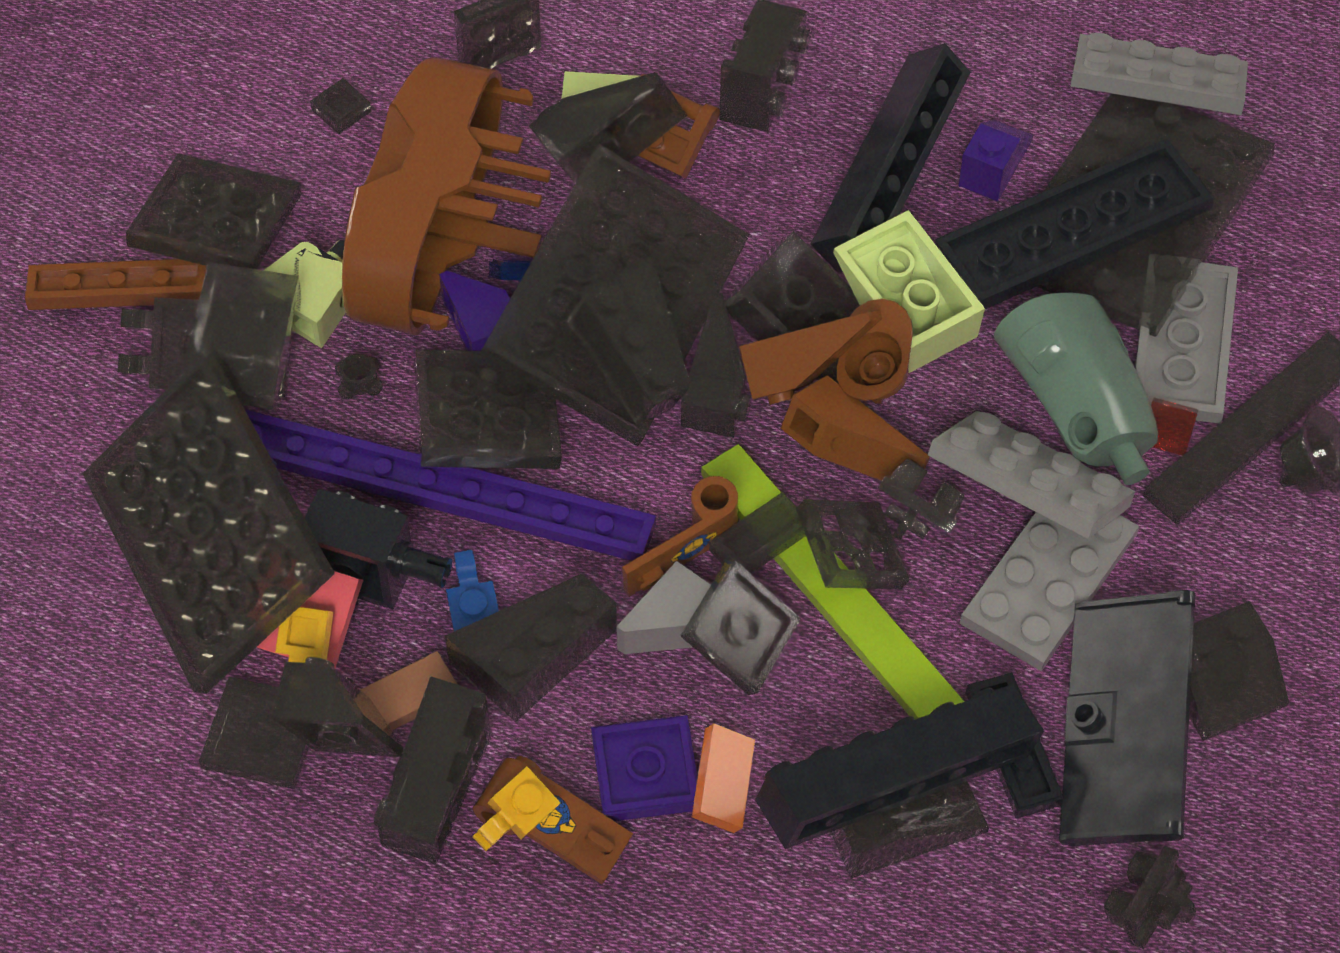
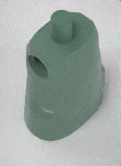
[994,293,1158,485]

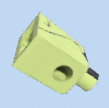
[250,240,346,348]

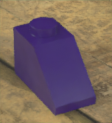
[958,120,1033,202]
[439,271,528,367]

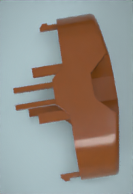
[342,57,551,335]

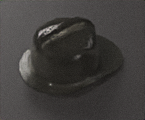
[1279,407,1340,494]

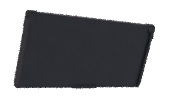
[1059,590,1196,846]

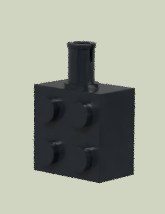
[296,488,452,610]

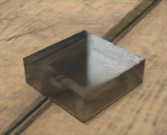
[310,78,372,134]

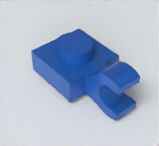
[446,550,502,639]

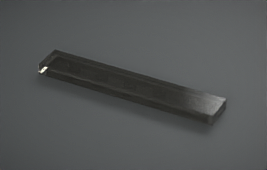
[1143,332,1340,525]

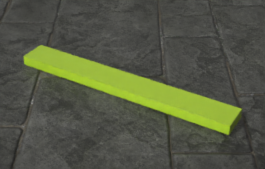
[701,444,965,719]

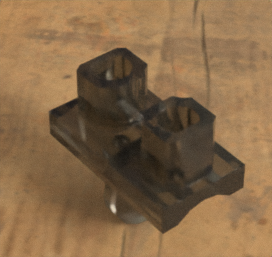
[878,458,965,541]
[1104,846,1196,949]

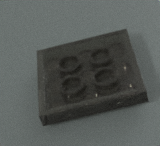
[126,153,301,277]
[414,349,562,469]

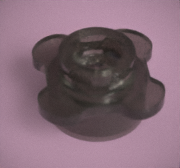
[335,354,383,399]

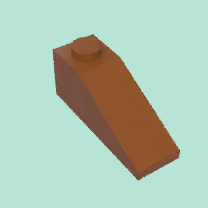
[739,310,882,405]

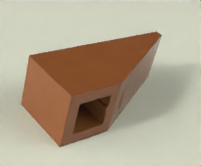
[780,375,930,492]

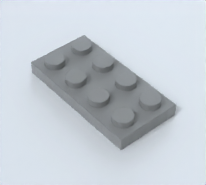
[1071,33,1248,115]
[1135,255,1238,424]
[928,411,1135,539]
[960,512,1139,671]

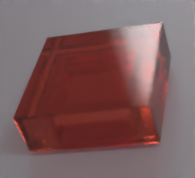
[1151,398,1198,456]

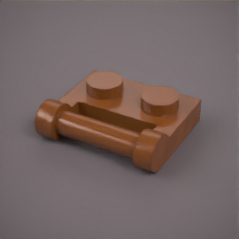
[607,74,720,179]

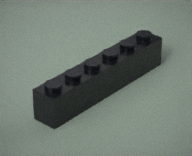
[810,43,971,273]
[755,684,1044,849]

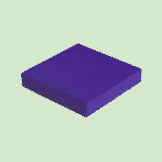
[591,715,697,821]

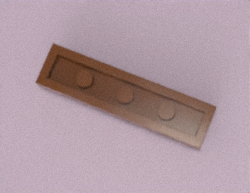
[25,258,209,310]

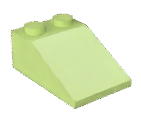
[833,210,985,373]

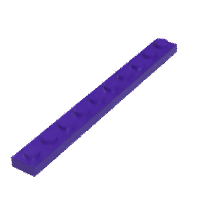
[216,402,656,561]

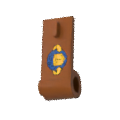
[622,476,738,597]
[473,756,633,884]

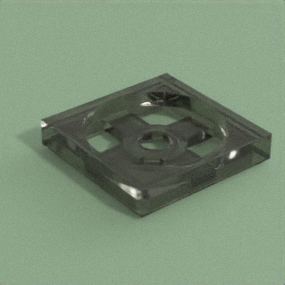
[796,499,910,589]

